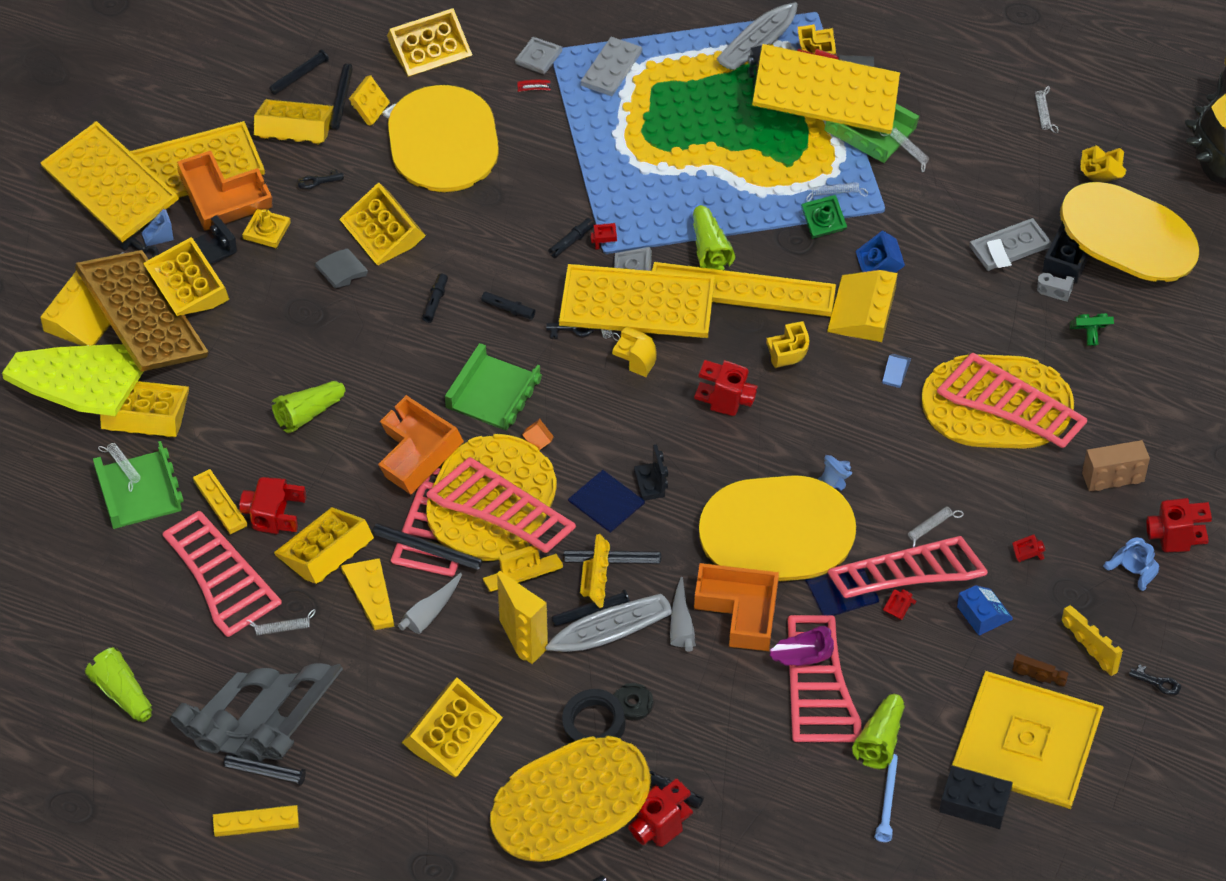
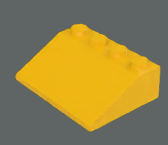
[387,9,472,77]
[254,99,334,144]
[340,182,426,265]
[143,237,230,316]
[828,270,898,342]
[41,271,111,346]
[100,381,189,437]
[274,507,374,584]
[497,571,548,664]
[402,677,503,778]

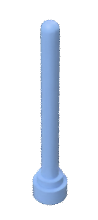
[875,754,898,842]

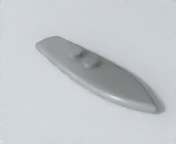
[717,2,798,70]
[545,594,672,652]

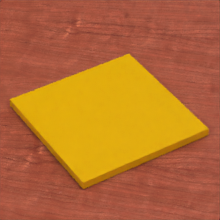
[952,671,1104,809]

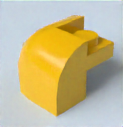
[798,25,836,55]
[1081,146,1126,183]
[766,321,809,368]
[613,327,656,377]

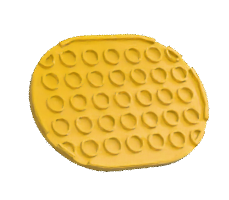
[388,85,498,192]
[1060,182,1199,282]
[922,354,1074,449]
[426,434,557,561]
[699,476,856,581]
[490,736,651,861]

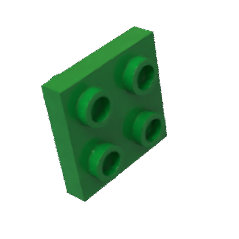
[801,195,847,239]
[1069,313,1114,346]

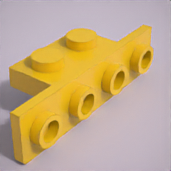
[580,534,610,608]
[483,545,563,592]

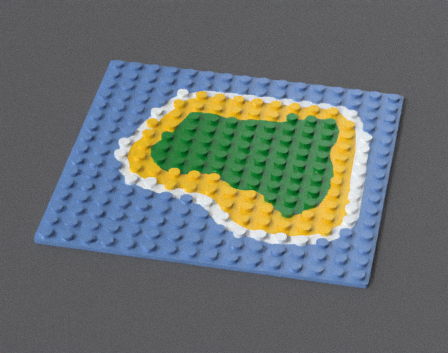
[553,12,885,254]

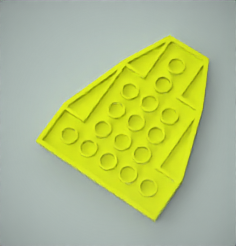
[2,344,144,416]

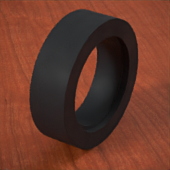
[562,689,626,743]

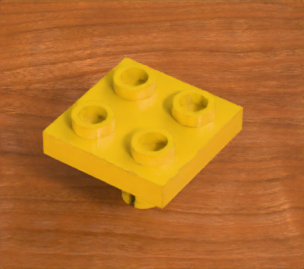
[349,75,390,126]
[242,209,291,248]

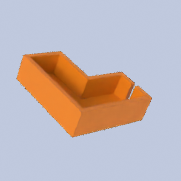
[177,150,272,231]
[378,395,464,494]
[694,563,779,651]

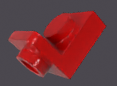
[591,223,617,250]
[1012,535,1046,562]
[883,589,917,620]

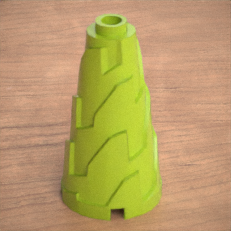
[693,205,735,270]
[272,381,345,433]
[85,647,152,722]
[852,694,905,769]

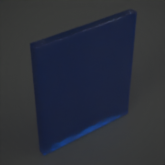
[568,470,645,533]
[805,560,880,616]

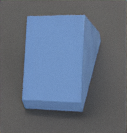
[142,209,174,246]
[882,354,911,388]

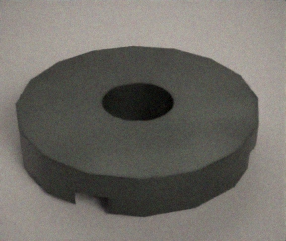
[614,683,653,721]

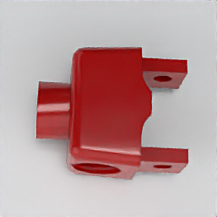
[694,360,758,416]
[240,477,306,535]
[1146,498,1212,552]
[628,778,693,847]

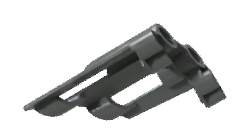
[170,663,343,762]

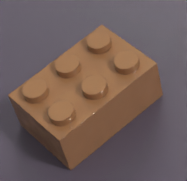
[1082,440,1150,491]

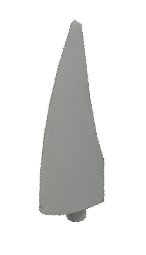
[398,573,462,634]
[670,577,696,652]

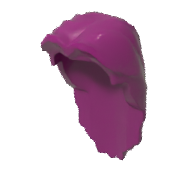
[770,626,834,666]

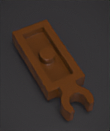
[1012,653,1069,687]

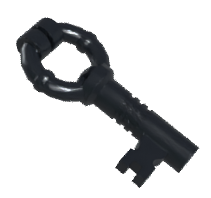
[297,169,344,189]
[120,236,159,260]
[546,323,594,339]
[1129,664,1182,695]

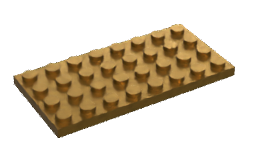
[75,250,209,372]

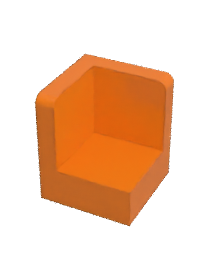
[522,419,554,450]

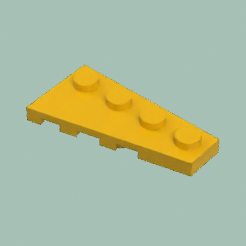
[341,558,394,630]
[1062,605,1123,676]

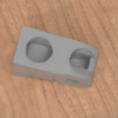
[1037,273,1074,302]

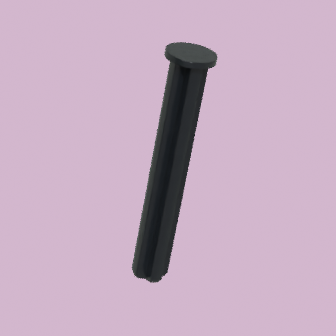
[269,49,329,94]
[552,589,630,626]
[224,755,306,785]

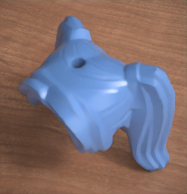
[818,455,852,491]
[1103,537,1159,591]

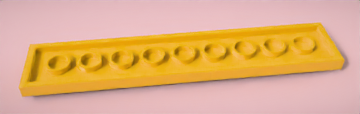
[652,262,836,317]

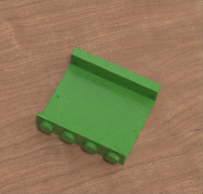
[824,104,919,163]
[445,343,542,431]
[93,441,183,529]

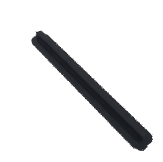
[372,523,482,570]

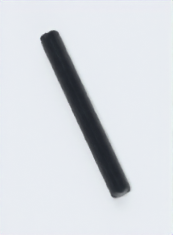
[330,63,353,130]
[563,550,661,563]

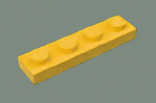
[193,469,247,534]
[213,805,299,837]

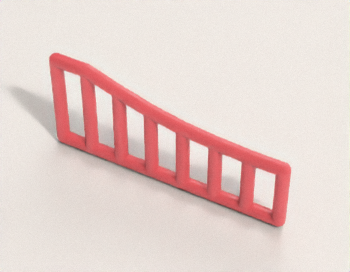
[937,353,1087,448]
[427,457,576,553]
[391,468,459,577]
[162,511,282,637]
[828,536,988,598]
[787,615,862,742]

